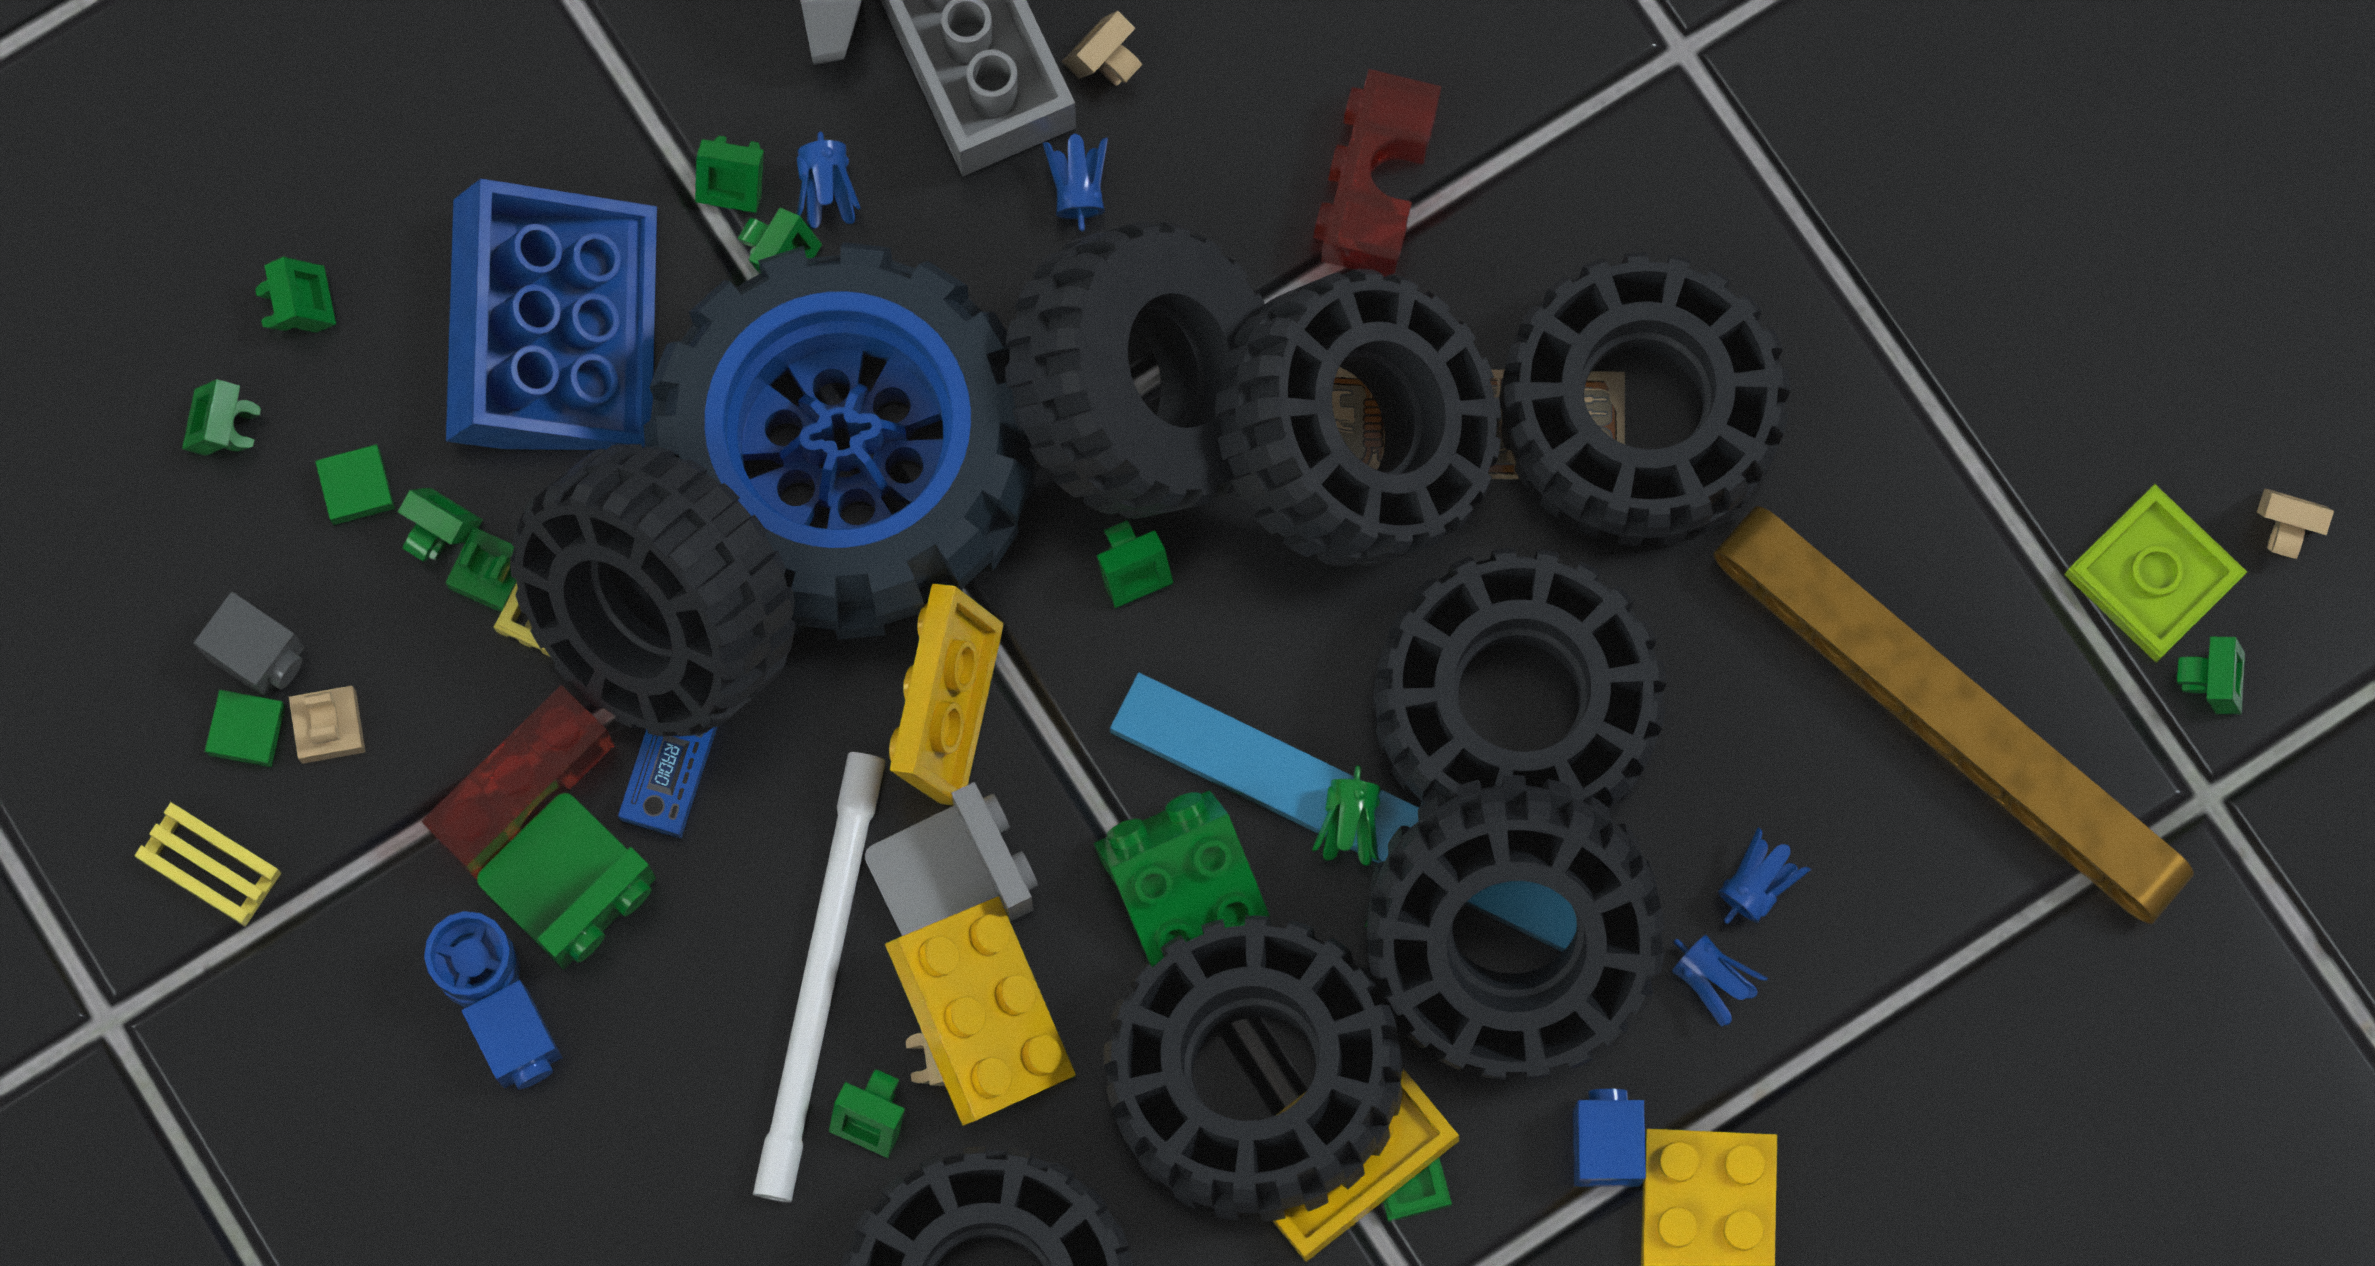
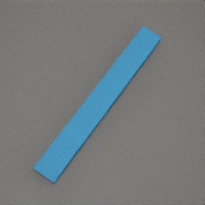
[1110,672,1577,952]

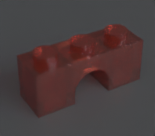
[1313,69,1442,277]
[421,685,614,880]

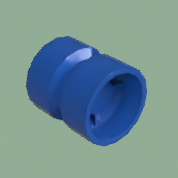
[424,911,521,1008]

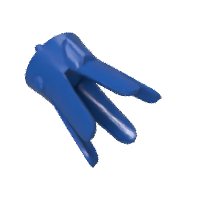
[797,132,861,229]
[1043,134,1108,232]
[1717,827,1811,923]
[1672,935,1768,1026]

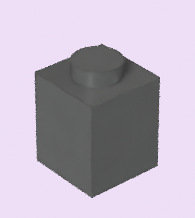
[194,592,304,698]

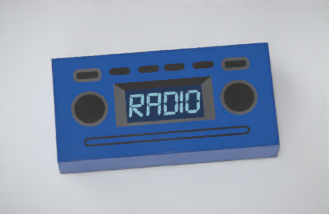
[618,727,717,839]

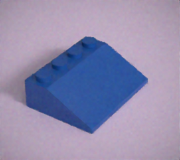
[446,178,657,450]

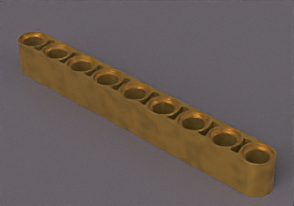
[1713,506,2194,924]

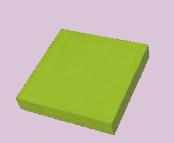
[2064,484,2247,663]

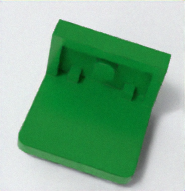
[1093,790,1270,967]
[477,793,656,970]

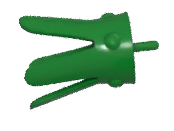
[1312,765,1381,866]

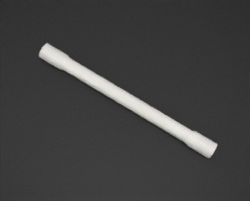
[753,752,886,1202]

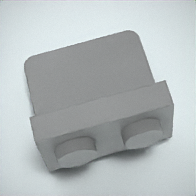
[865,782,1038,936]

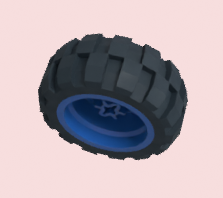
[643,242,1037,640]

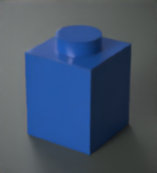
[461,980,562,1090]
[1573,1089,1646,1187]

